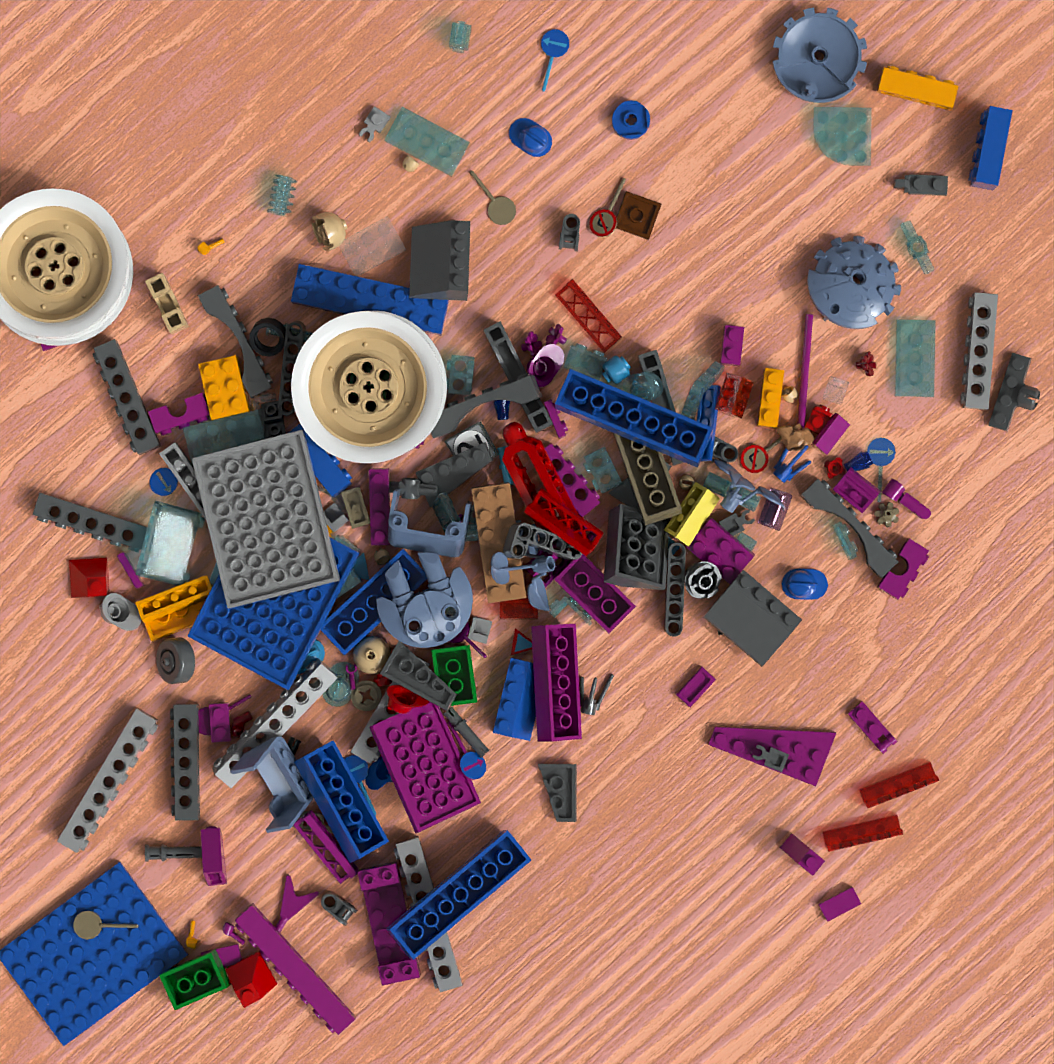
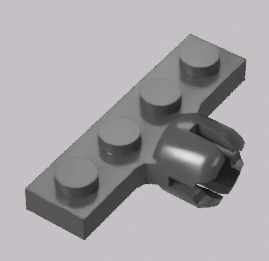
[989,353,1040,432]

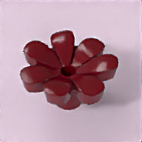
[856,351,877,376]

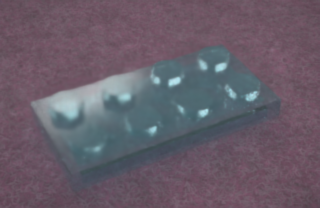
[384,107,470,177]
[895,320,936,397]
[183,410,265,466]

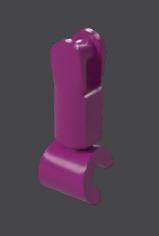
[881,478,931,519]

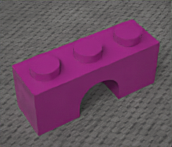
[148,393,210,436]
[877,538,929,600]

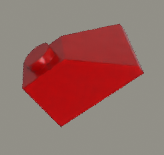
[69,558,110,598]
[225,951,278,1008]

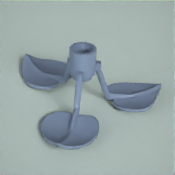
[711,458,785,513]
[491,524,555,611]

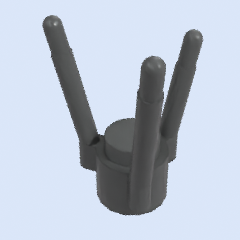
[580,674,614,715]

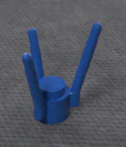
[773,445,811,483]

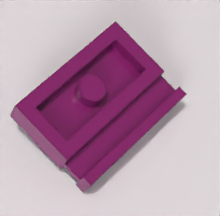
[544,399,568,439]
[833,468,881,513]

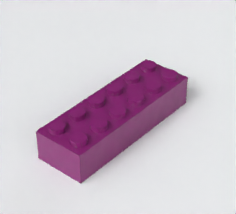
[531,623,582,742]

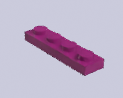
[369,468,391,545]

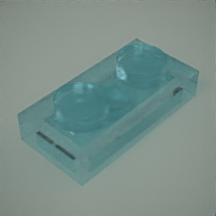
[832,522,858,560]

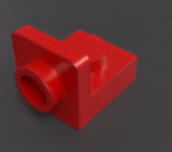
[804,404,833,434]

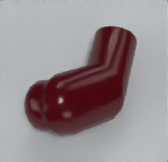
[231,711,253,738]

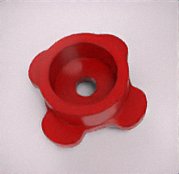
[824,457,846,479]
[373,672,392,686]

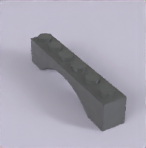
[198,285,274,399]
[483,321,553,433]
[638,350,685,466]
[431,373,542,438]
[800,479,898,578]

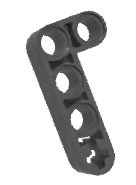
[503,523,582,560]

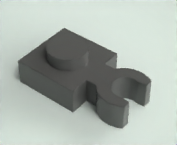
[719,510,755,536]
[752,745,789,772]

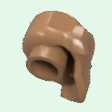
[777,423,814,452]

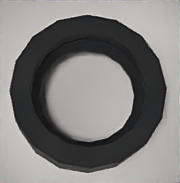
[249,318,286,357]

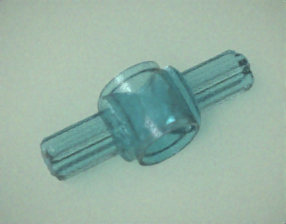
[901,221,934,275]

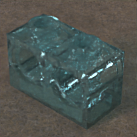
[447,355,475,396]
[583,447,623,494]

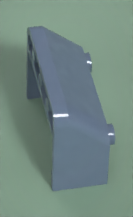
[388,488,472,558]
[230,736,314,833]

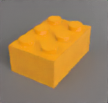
[198,355,251,421]

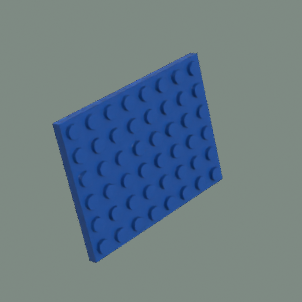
[188,537,360,690]
[0,861,188,1046]

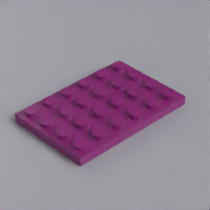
[369,701,481,834]

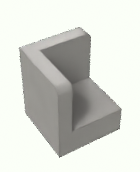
[323,503,349,532]
[468,617,492,644]

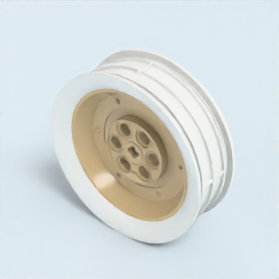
[0,188,133,346]
[291,311,447,463]

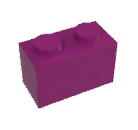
[720,325,745,367]

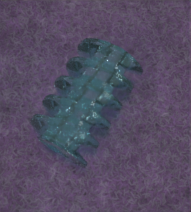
[267,175,298,217]

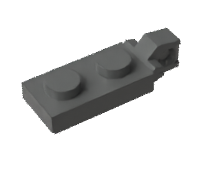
[894,174,948,196]

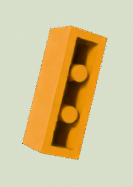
[757,368,784,429]

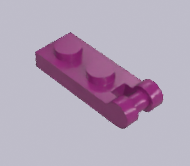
[847,701,898,754]

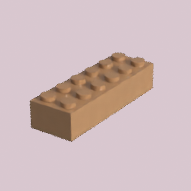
[471,482,526,603]

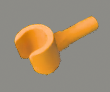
[197,238,225,255]
[186,921,198,949]

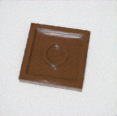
[616,191,662,240]

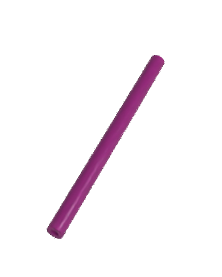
[797,314,813,428]

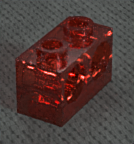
[715,373,754,419]

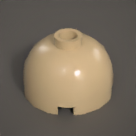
[312,212,347,252]
[353,636,391,674]

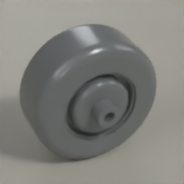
[156,637,195,684]

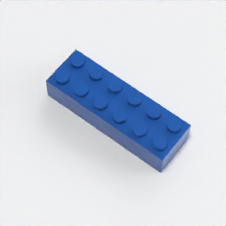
[321,549,427,655]
[294,740,389,863]

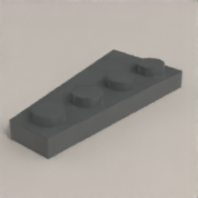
[416,442,493,508]
[380,641,457,711]

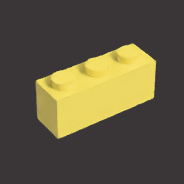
[664,482,720,546]

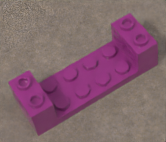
[358,861,421,986]

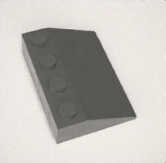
[409,220,470,301]
[604,504,670,590]
[704,570,802,667]

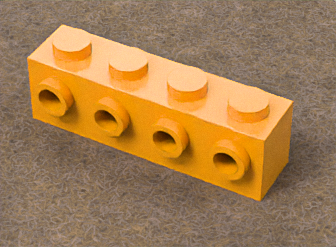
[877,66,959,111]

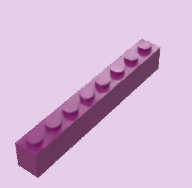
[235,903,356,1035]

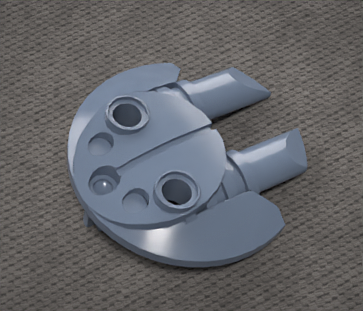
[376,552,473,648]

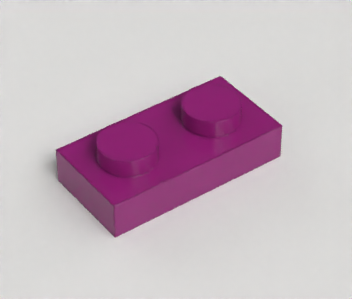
[209,702,231,743]

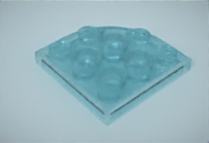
[813,107,872,166]

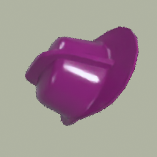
[527,344,564,387]

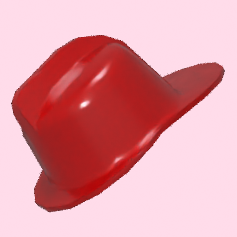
[387,685,429,714]

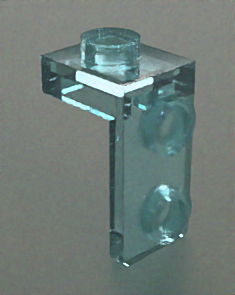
[549,596,592,626]

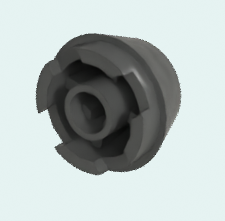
[685,562,722,599]

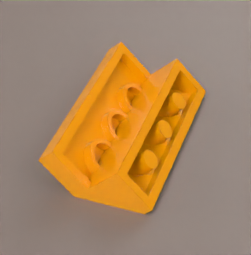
[135,575,213,642]

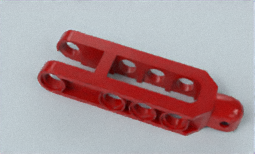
[502,422,580,534]

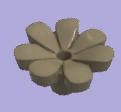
[874,502,899,527]

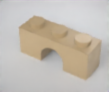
[145,273,189,335]

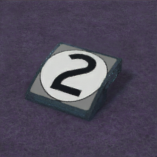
[445,421,499,458]

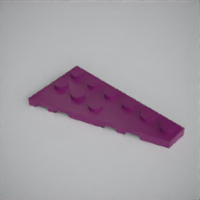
[708,727,836,786]

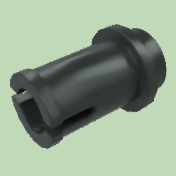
[287,737,301,756]

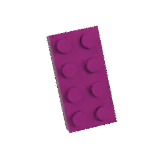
[554,554,636,634]

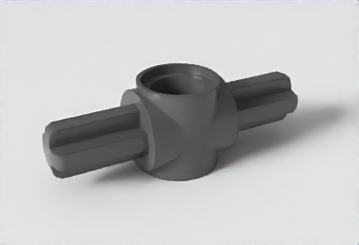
[389,478,438,499]

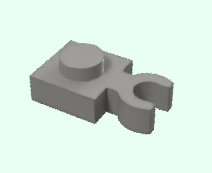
[359,106,391,143]

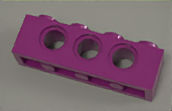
[545,444,600,517]

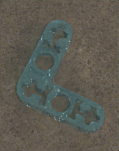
[681,361,725,419]

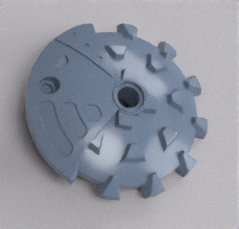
[773,8,867,103]
[807,236,901,329]

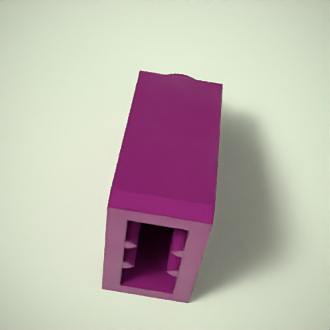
[201,826,227,886]
[779,833,825,876]

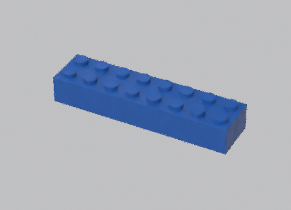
[291,264,449,336]
[555,369,713,468]
[386,830,531,960]

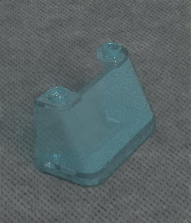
[136,501,205,586]

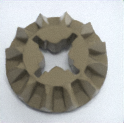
[351,680,382,711]

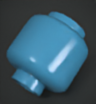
[602,355,631,384]

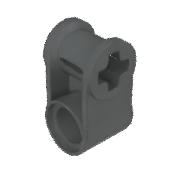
[559,214,580,252]
[712,437,738,463]
[321,891,358,926]

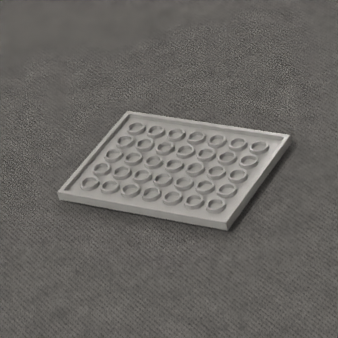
[192,430,340,609]

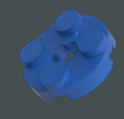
[612,100,650,140]

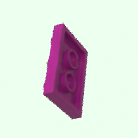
[686,518,755,584]

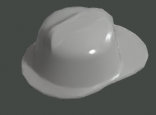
[99,593,141,631]

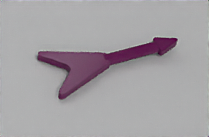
[260,875,319,960]

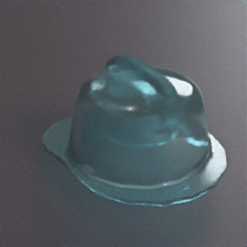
[623,372,664,401]
[323,662,359,707]

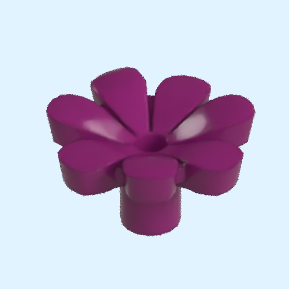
[546,324,567,345]
[521,331,543,356]

